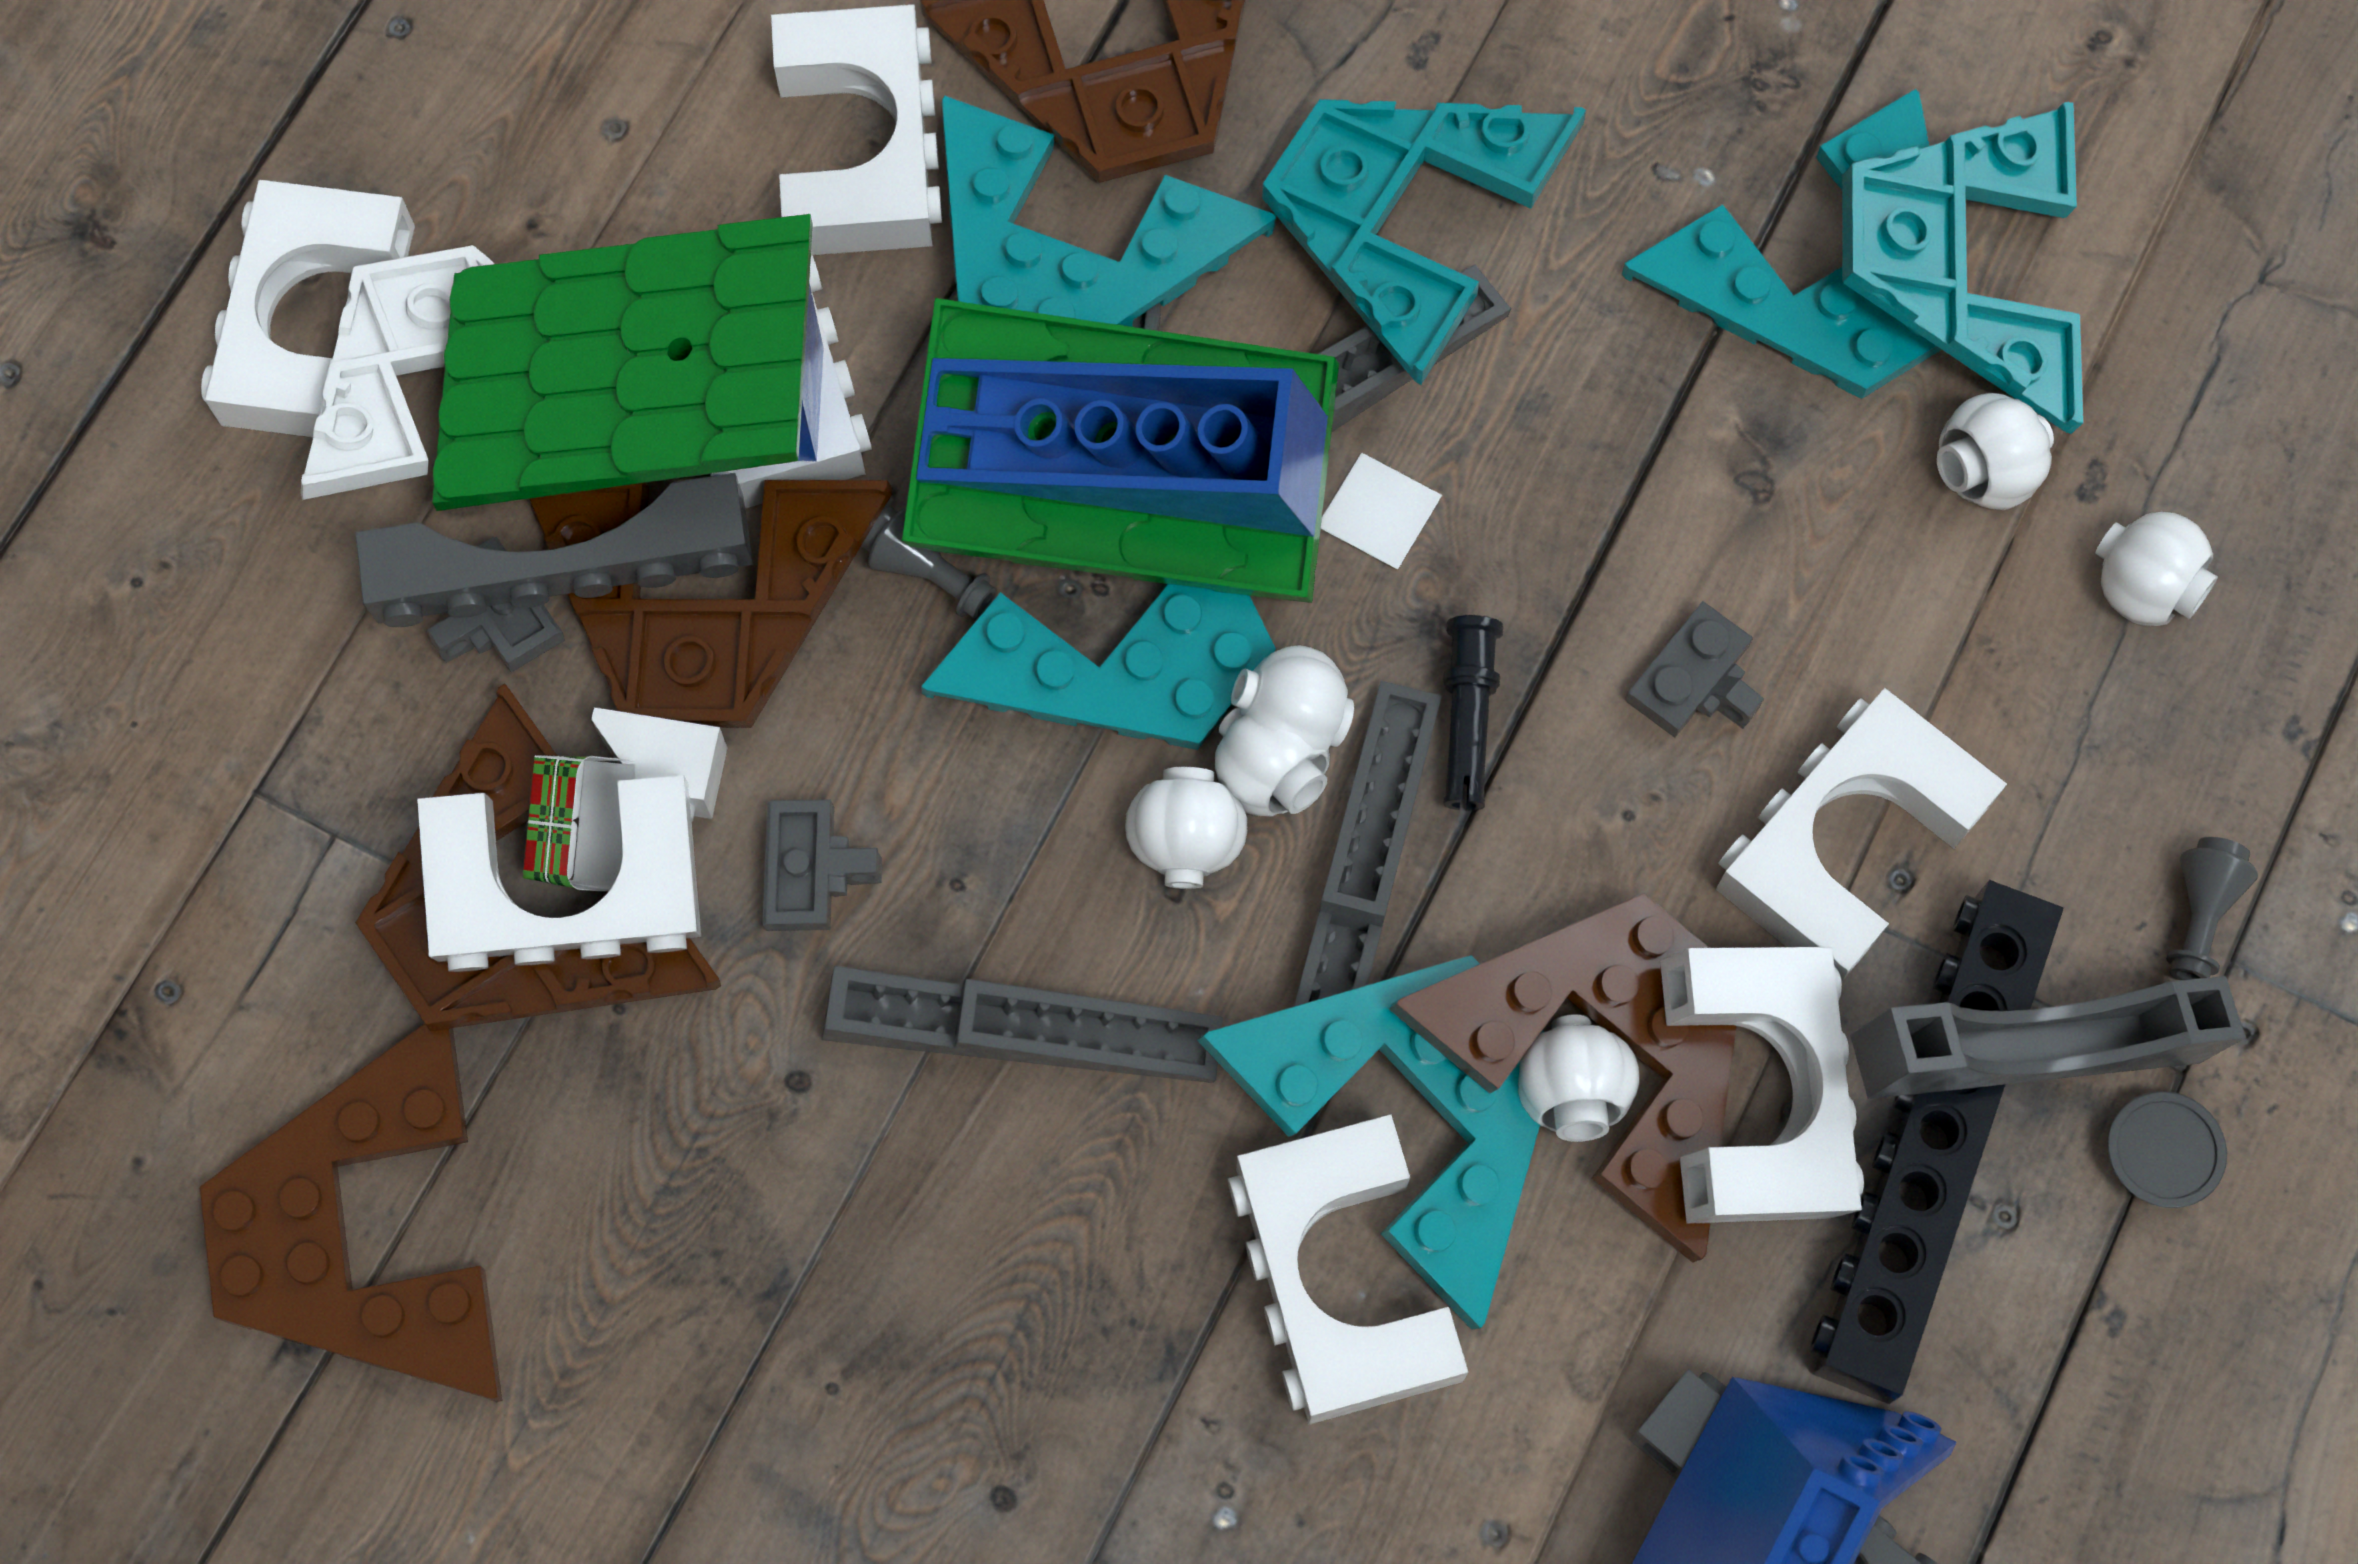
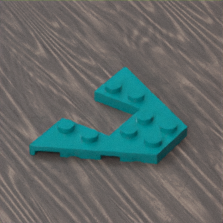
[1622,89,1942,399]
[942,95,1276,327]
[1262,99,1586,385]
[1842,102,2083,434]
[921,584,1276,750]
[1197,955,1544,1330]

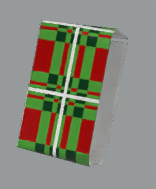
[523,756,636,891]

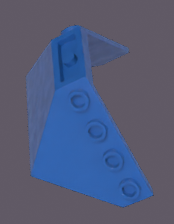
[1632,1377,1957,1564]

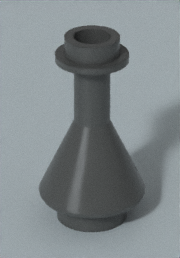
[861,506,996,619]
[2166,837,2258,980]

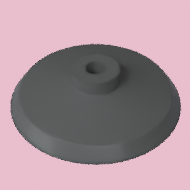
[2108,1091,2227,1208]

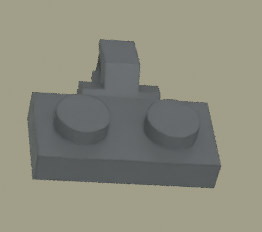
[427,536,565,673]
[1625,601,1764,738]
[763,799,882,931]

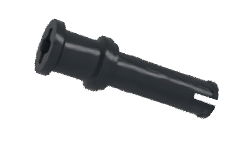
[1443,615,1503,811]

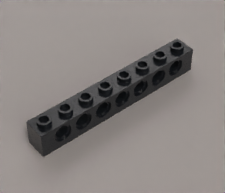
[1809,880,2064,1404]

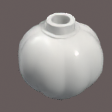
[1937,393,2054,510]
[2095,512,2218,626]
[1231,645,1354,761]
[1215,707,1330,816]
[1125,767,1248,889]
[1519,1015,1639,1142]

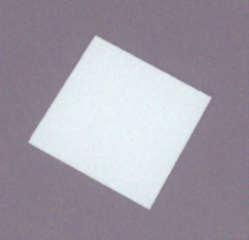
[1321,453,1442,570]

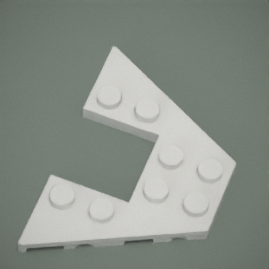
[301,245,494,500]

